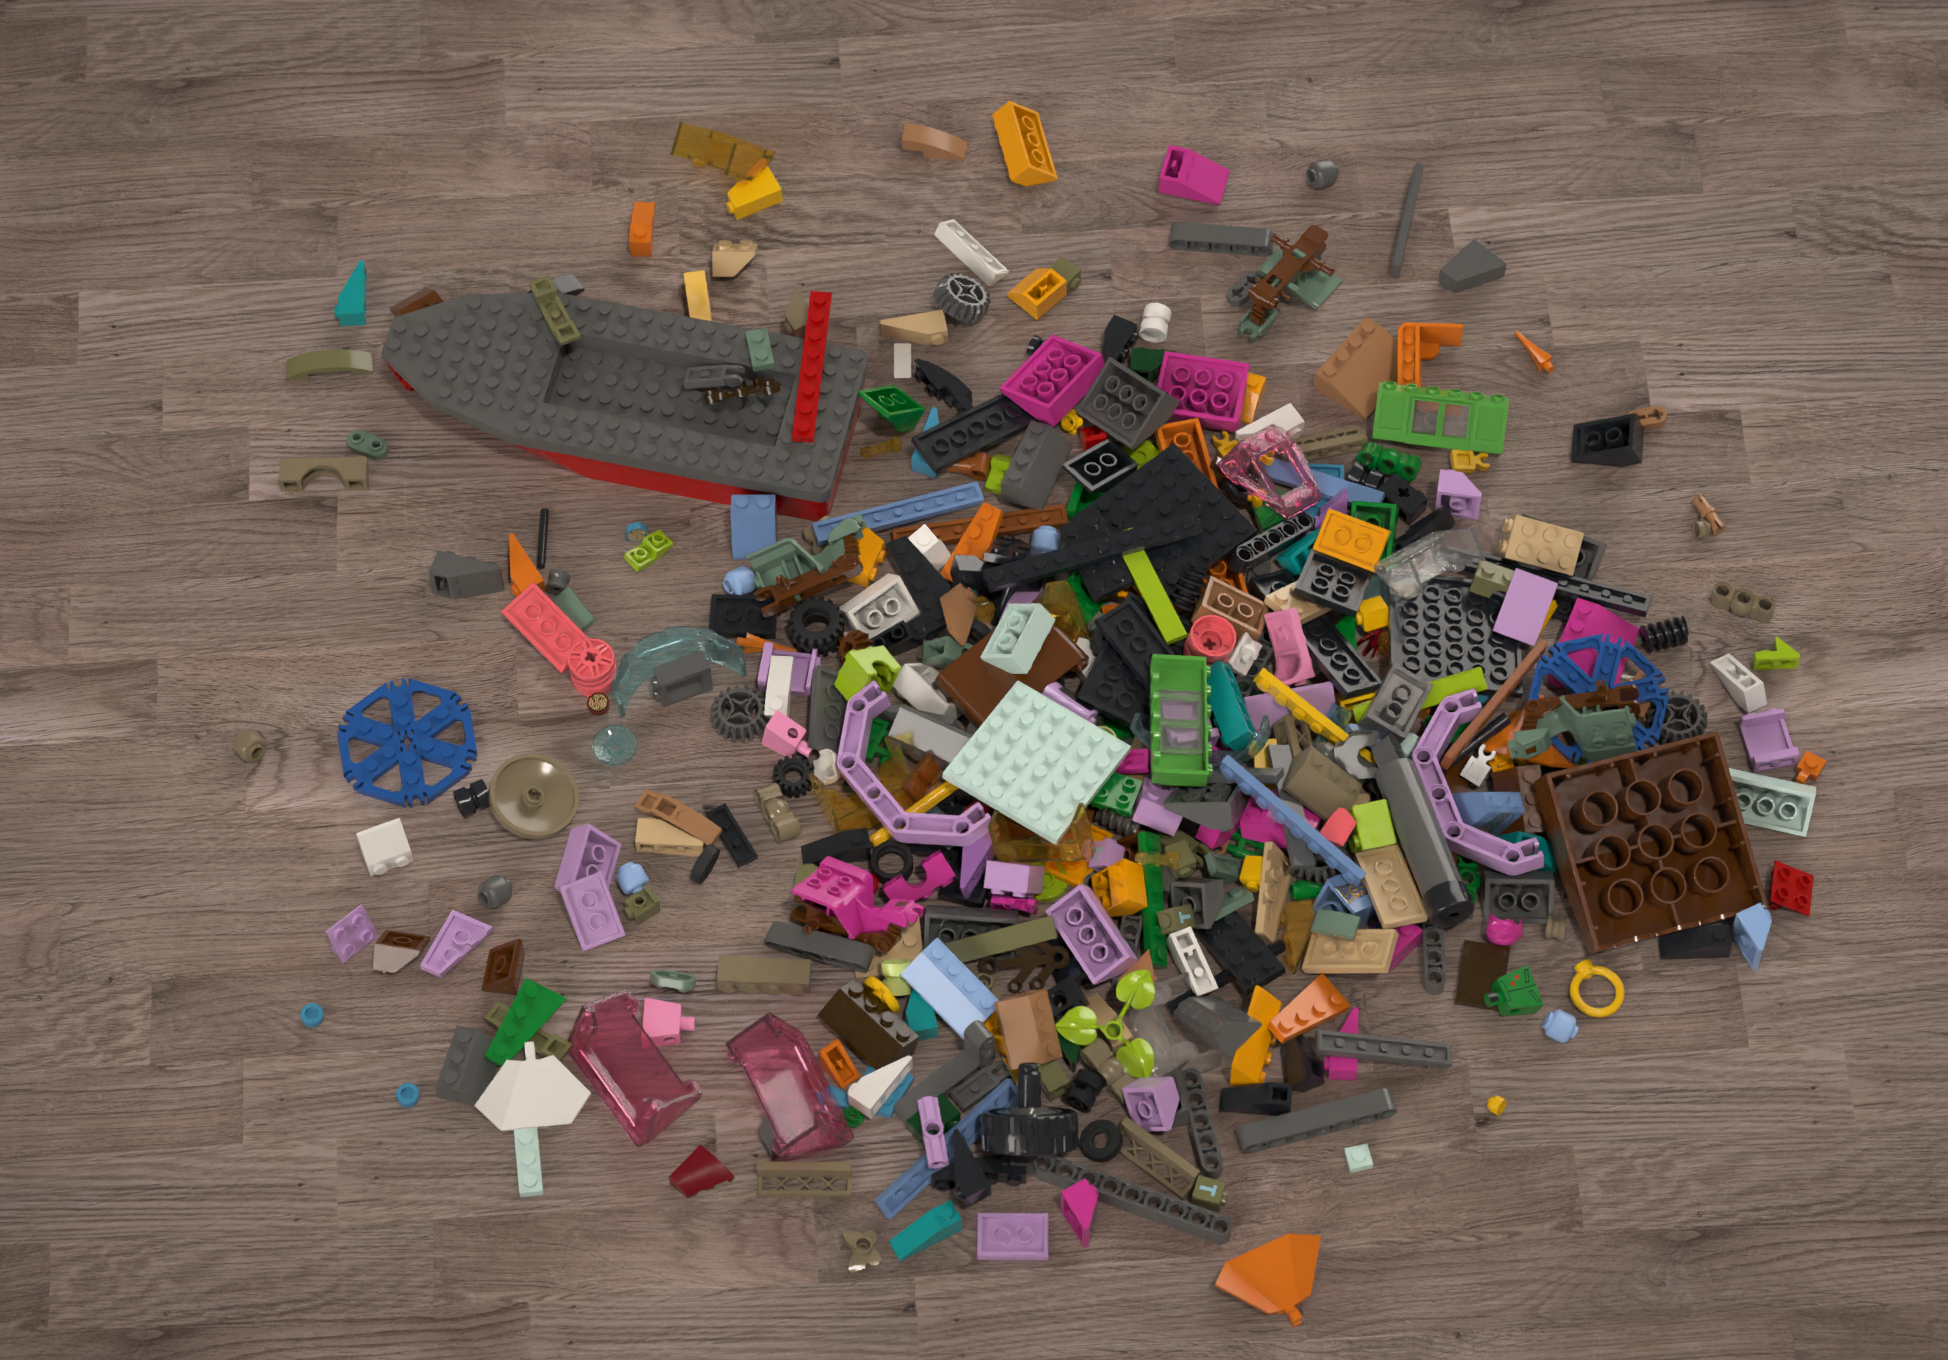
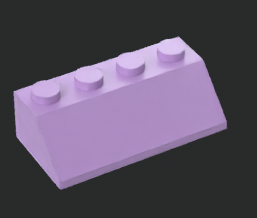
[1244,682,1337,739]
[1045,884,1139,985]

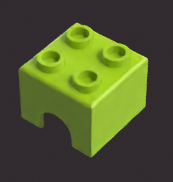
[834,645,901,701]
[1348,799,1397,853]

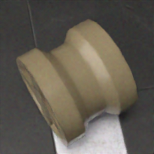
[1545,916,1566,941]

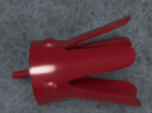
[1357,628,1386,658]

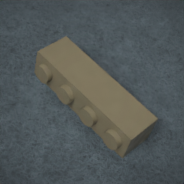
[717,956,812,996]

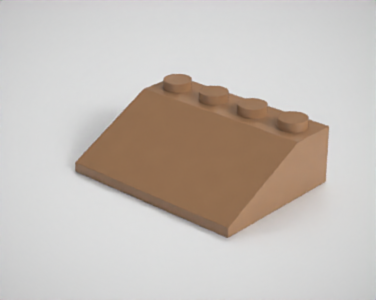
[1314,317,1397,421]

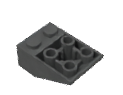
[429,550,505,600]

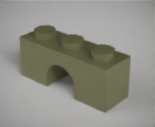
[1469,559,1515,598]

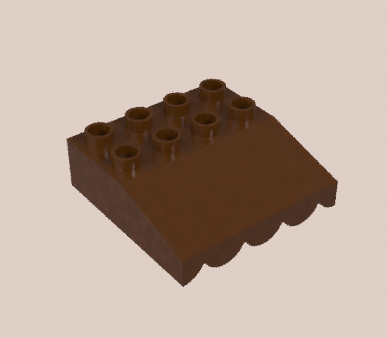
[1533,731,1769,955]

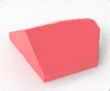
[1320,807,1357,847]

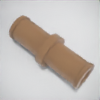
[1692,494,1726,535]

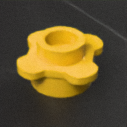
[1061,409,1083,435]

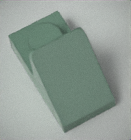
[1204,852,1243,886]

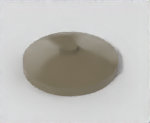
[489,753,579,839]

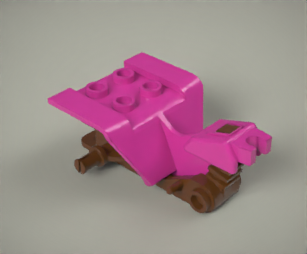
[791,856,925,952]

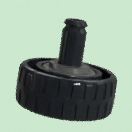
[981,1062,1079,1156]

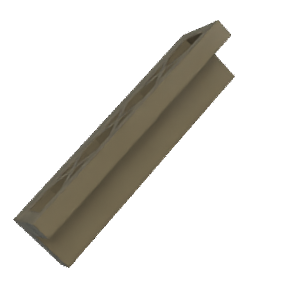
[1276,426,1367,465]
[1273,714,1313,760]
[1119,1117,1200,1200]
[757,1161,852,1198]

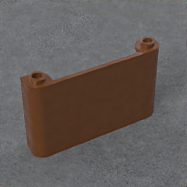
[935,600,1089,729]

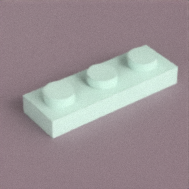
[514,1127,544,1197]

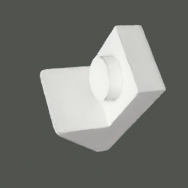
[908,524,951,571]

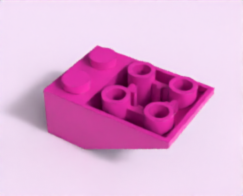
[1159,145,1230,205]

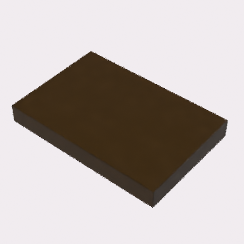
[1455,940,1510,1011]

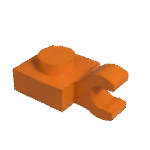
[1795,750,1827,785]

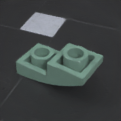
[553,586,596,632]
[1310,910,1361,941]

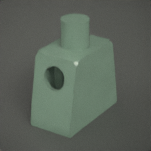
[922,636,973,669]

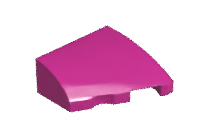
[990,894,1039,915]

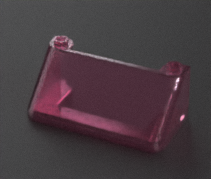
[567,989,703,1147]
[725,1012,854,1158]

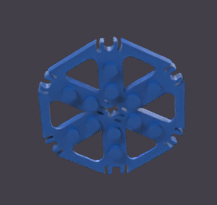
[1527,633,1670,765]
[337,678,478,808]

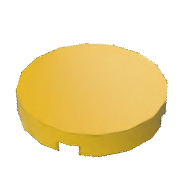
[863,976,900,1014]

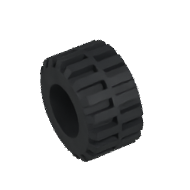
[789,597,845,657]

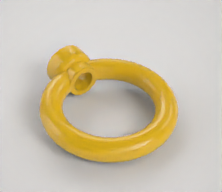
[1570,959,1625,1018]

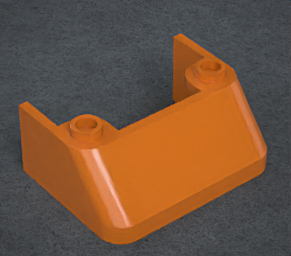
[1397,322,1463,415]

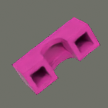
[881,849,956,901]

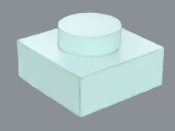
[1344,1144,1373,1173]

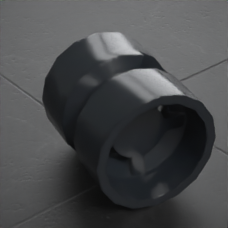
[1347,461,1386,490]
[452,779,490,818]
[1064,1069,1105,1113]

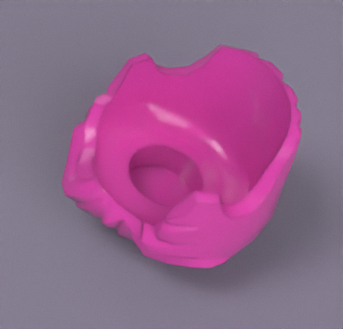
[1486,914,1523,946]

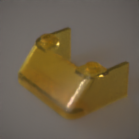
[671,122,776,184]
[808,737,919,833]
[988,803,1096,863]

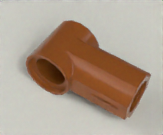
[946,452,992,481]

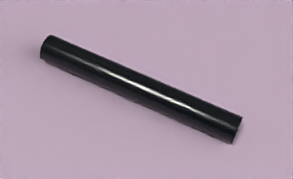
[537,508,549,569]
[991,586,1015,626]

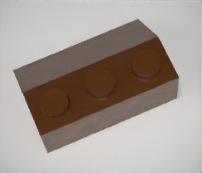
[1492,764,1547,836]

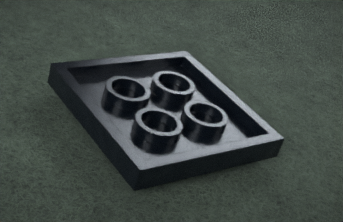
[1293,549,1373,618]

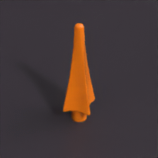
[1515,331,1555,373]
[736,633,797,653]

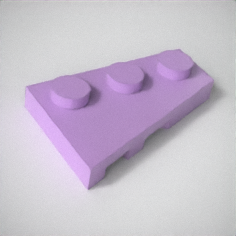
[420,910,493,978]

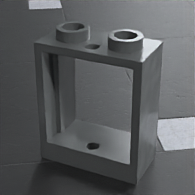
[650,650,713,708]

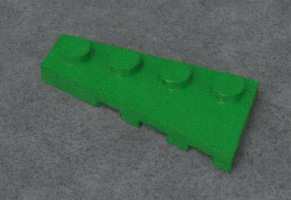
[484,978,567,1067]

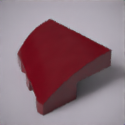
[669,1144,735,1198]

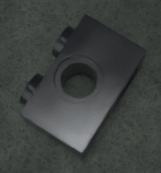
[1047,975,1090,1023]

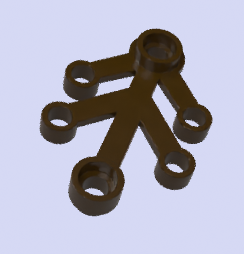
[704,376,781,404]
[980,941,1070,992]

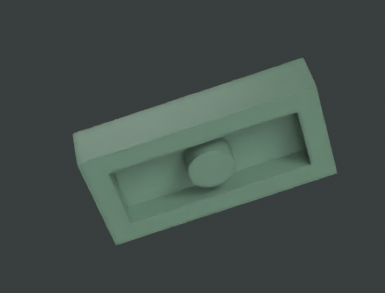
[745,328,775,372]
[1215,886,1254,921]

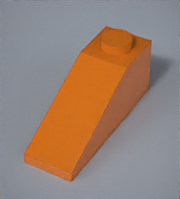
[629,202,656,257]
[509,532,546,598]

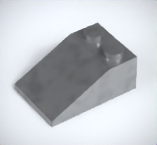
[1358,662,1433,744]

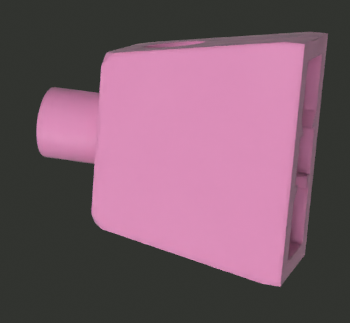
[761,710,814,759]
[642,998,696,1048]

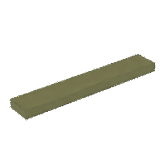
[921,916,1058,963]

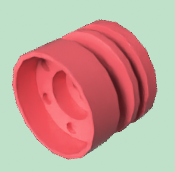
[1183,615,1236,666]
[568,638,617,697]

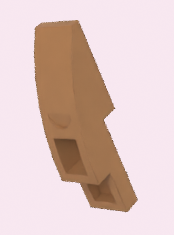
[634,789,723,846]

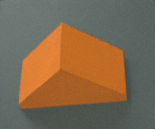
[819,1038,860,1089]

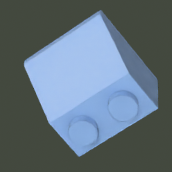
[1731,903,1772,971]

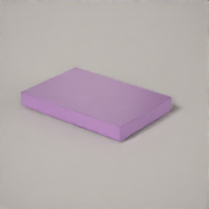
[1492,568,1558,646]
[559,871,626,951]
[977,1213,1049,1260]

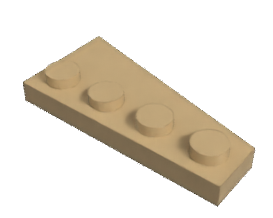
[1255,842,1292,944]

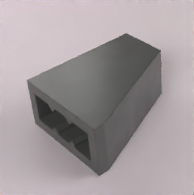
[1439,239,1506,294]

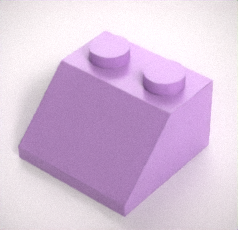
[1435,469,1482,520]
[1122,1077,1180,1131]

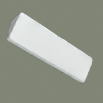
[935,219,1009,286]

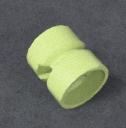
[881,959,912,996]

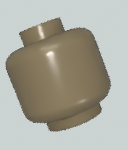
[233,729,267,762]

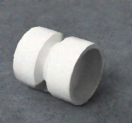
[1139,303,1171,343]

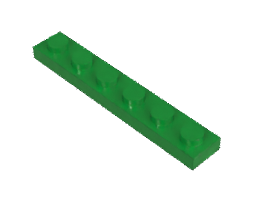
[1138,831,1168,969]

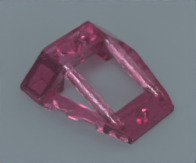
[1217,424,1322,519]

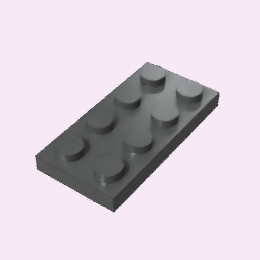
[808,665,848,754]

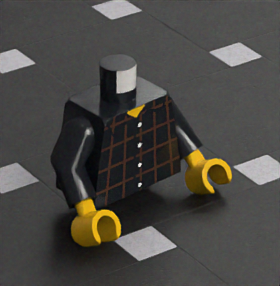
[1210,448,1275,508]

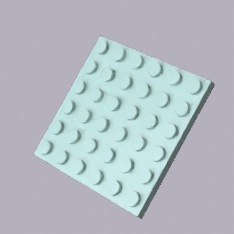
[942,680,1131,845]

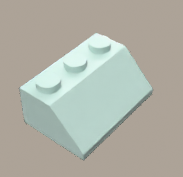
[980,603,1056,674]

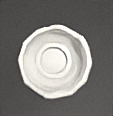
[813,748,842,785]

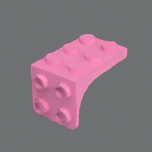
[1255,607,1315,694]

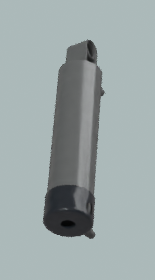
[1371,734,1474,928]

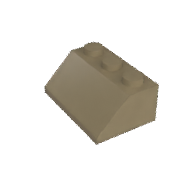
[1283,745,1362,822]

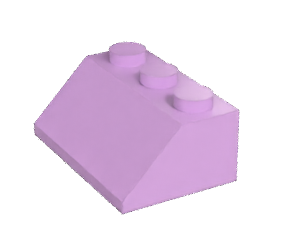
[554,824,622,891]

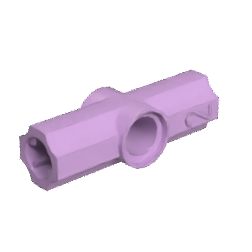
[917,1096,949,1169]

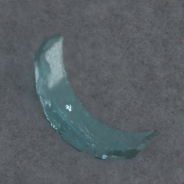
[612,626,747,717]
[1130,713,1271,768]

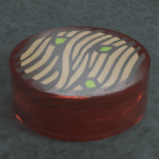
[587,693,610,716]

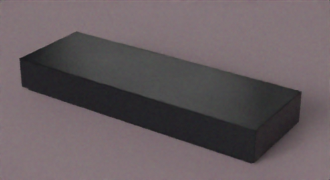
[706,803,758,868]

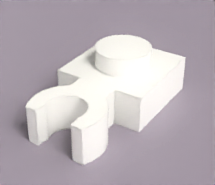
[1460,744,1497,787]

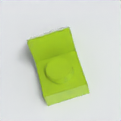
[985,454,1013,495]
[1752,636,1800,671]

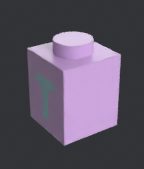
[1089,838,1125,872]

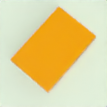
[1313,508,1391,573]
[1045,825,1114,888]

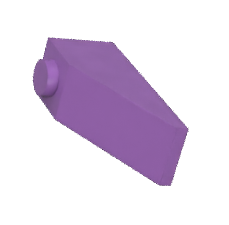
[960,831,1001,899]

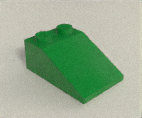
[858,384,925,432]
[1351,501,1399,570]

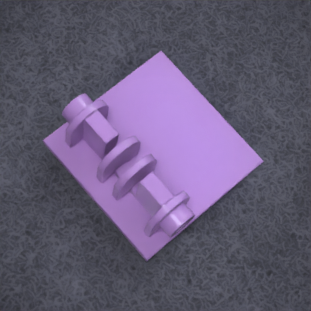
[326,904,379,963]

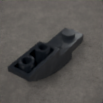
[913,358,974,415]
[1385,504,1456,572]
[870,603,947,656]
[931,1156,1027,1191]

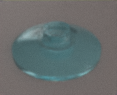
[592,725,637,765]

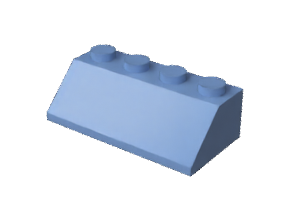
[900,938,999,1040]

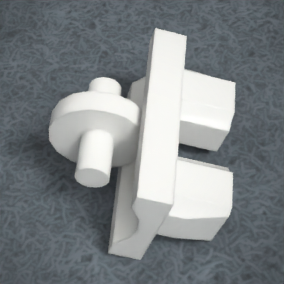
[1226,632,1263,677]

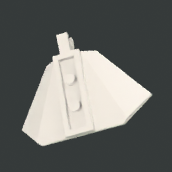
[475,1041,591,1131]

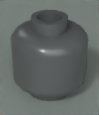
[1306,159,1339,189]
[478,875,512,908]

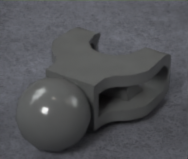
[1314,730,1379,779]

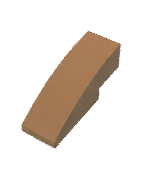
[902,123,968,161]

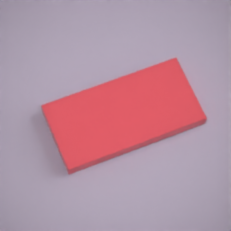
[501,582,588,674]

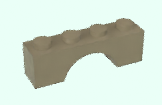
[279,456,369,492]

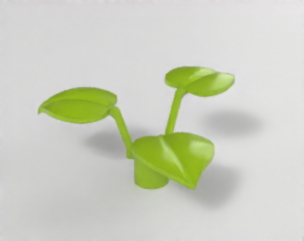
[1055,969,1155,1078]

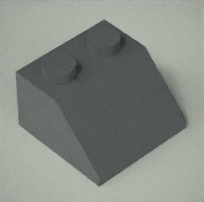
[1170,877,1224,929]

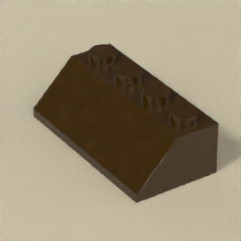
[818,978,920,1070]

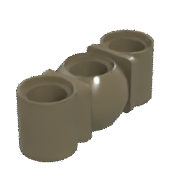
[1711,581,1775,623]
[753,783,801,842]
[1080,1037,1135,1105]

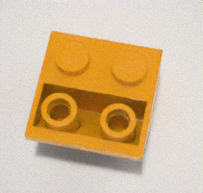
[1007,268,1067,320]
[1091,858,1147,917]

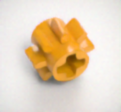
[1487,754,1514,777]

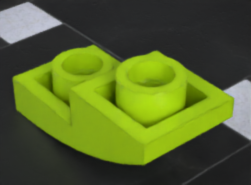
[624,529,673,573]

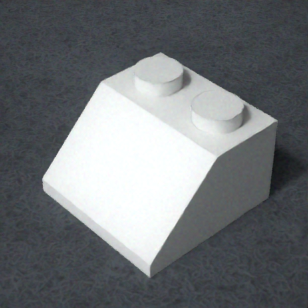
[356,818,413,876]

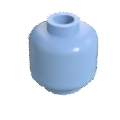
[1031,526,1061,553]
[723,566,756,595]
[615,861,649,895]
[1542,1009,1579,1043]

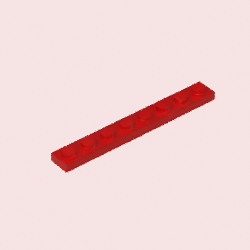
[792,291,832,443]

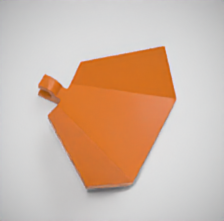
[1478,694,1578,768]
[1215,1233,1321,1328]

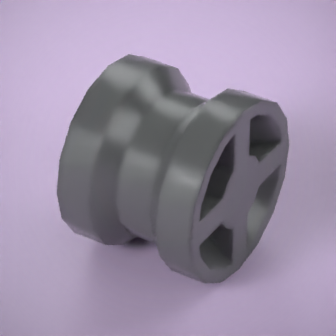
[545,569,570,595]

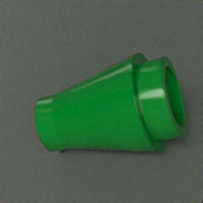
[1290,879,1324,902]

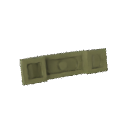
[529,275,581,346]
[287,349,373,380]
[485,1001,573,1062]

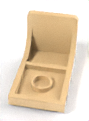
[1496,515,1584,576]

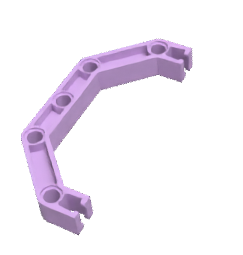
[837,680,995,846]
[1412,689,1544,876]

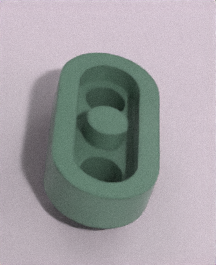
[347,430,388,460]
[650,969,696,993]

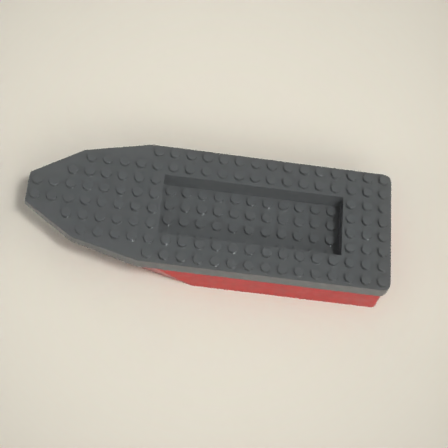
[381,293,868,522]

